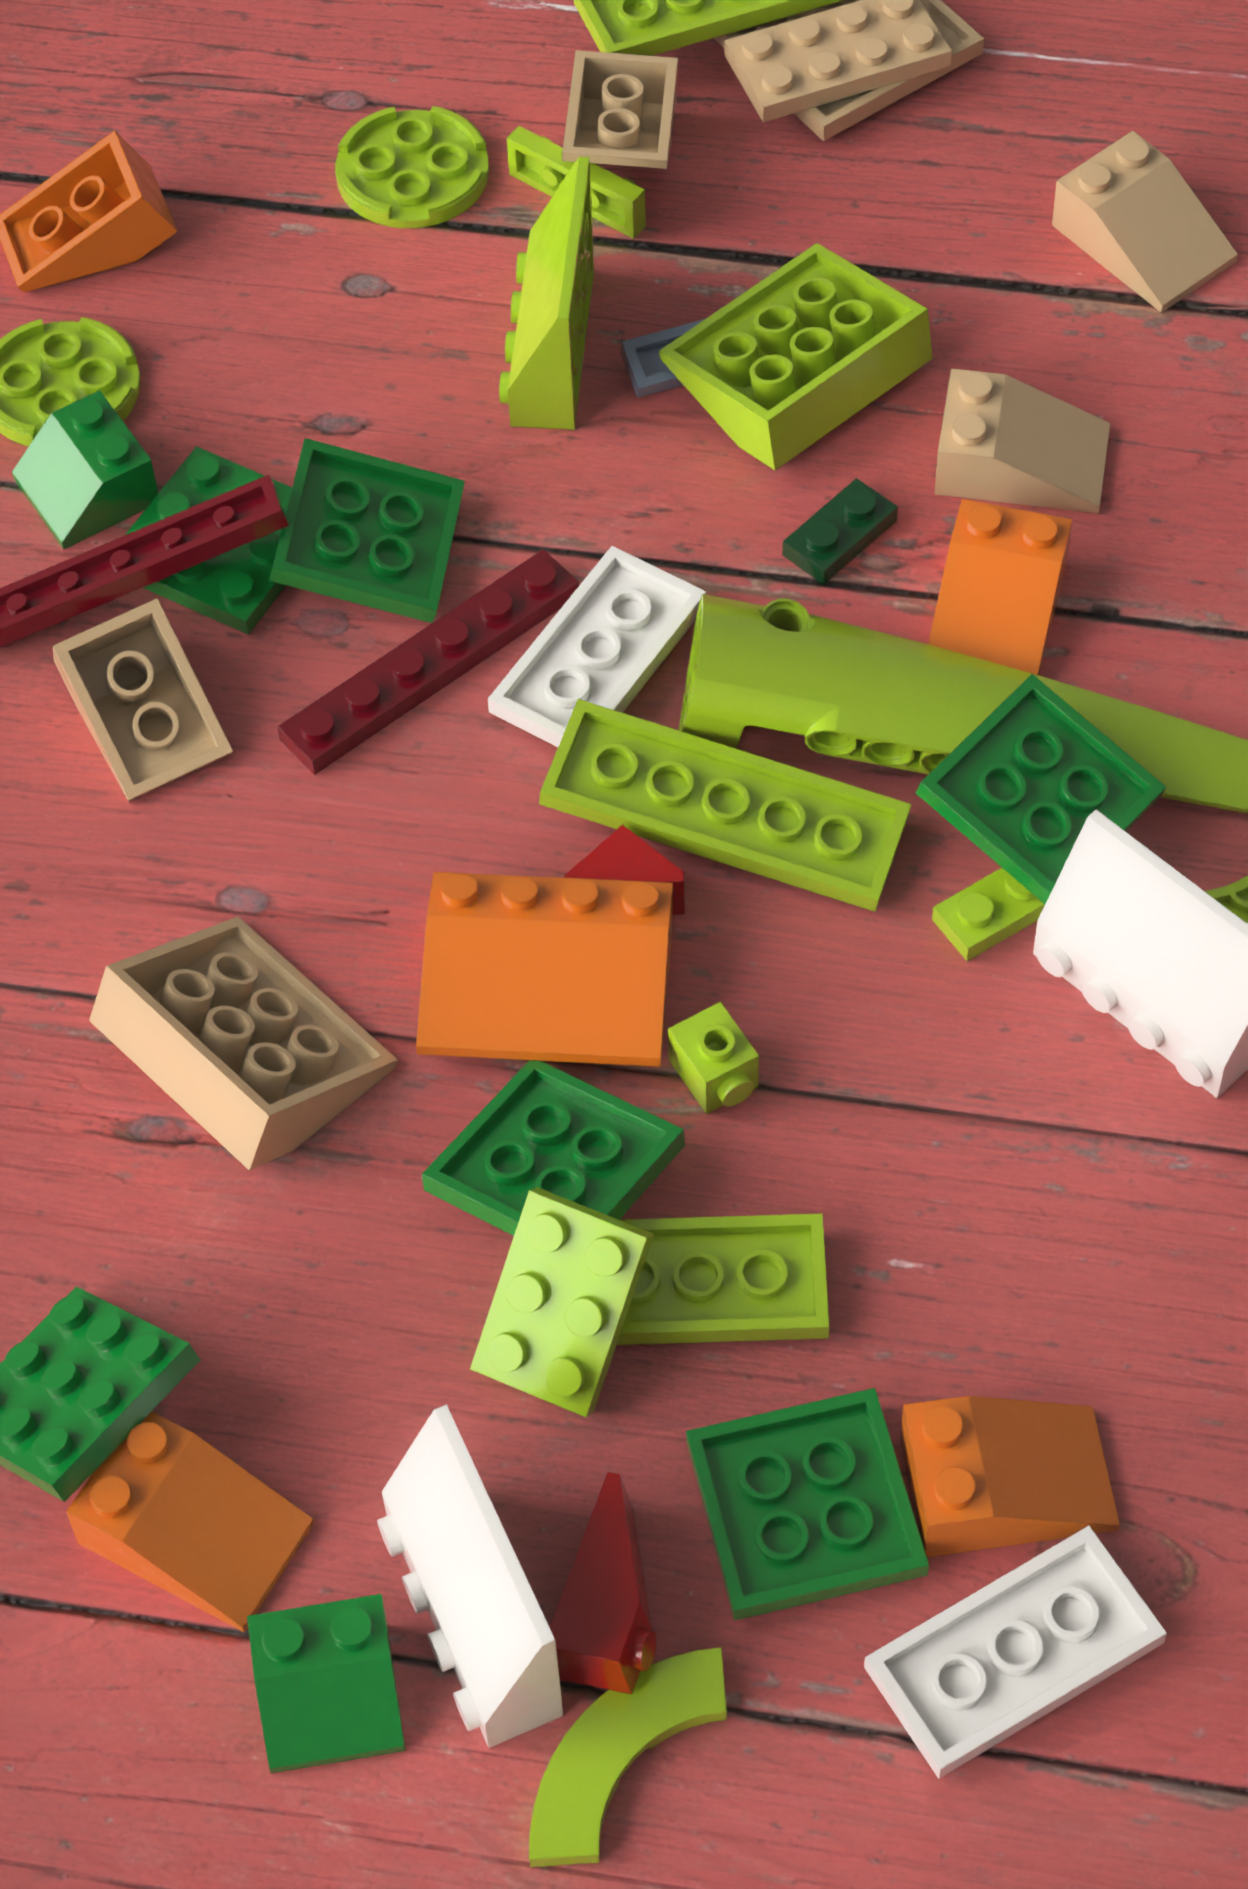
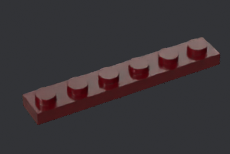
[0,475,289,648]
[277,549,579,775]

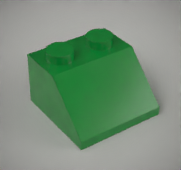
[12,390,158,550]
[247,1594,406,1773]

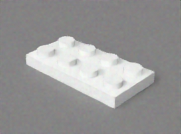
[488,546,707,747]
[864,1526,1167,1779]

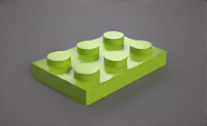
[470,1187,654,1417]

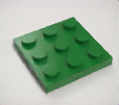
[269,438,465,623]
[124,446,292,635]
[916,674,1166,905]
[422,1060,685,1236]
[0,1286,201,1502]
[686,1388,929,1621]

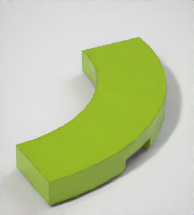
[529,1647,727,1867]

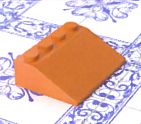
[416,872,673,1067]

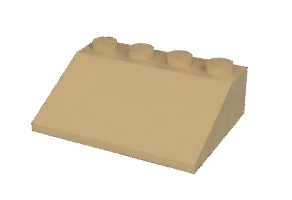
[89,917,398,1171]

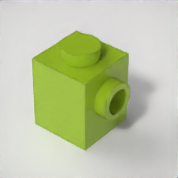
[668,1002,759,1114]

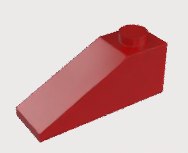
[549,1472,656,1695]

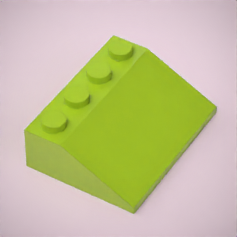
[499,157,595,430]
[659,243,933,470]

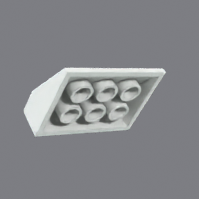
[1033,810,1248,1098]
[377,1404,563,1748]

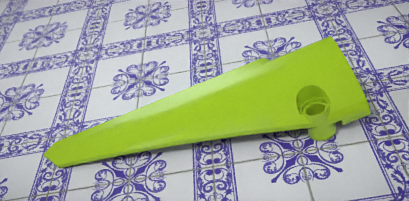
[679,594,1248,814]

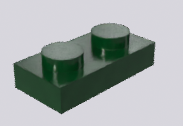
[782,478,898,585]

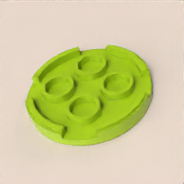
[335,106,489,228]
[0,317,141,446]

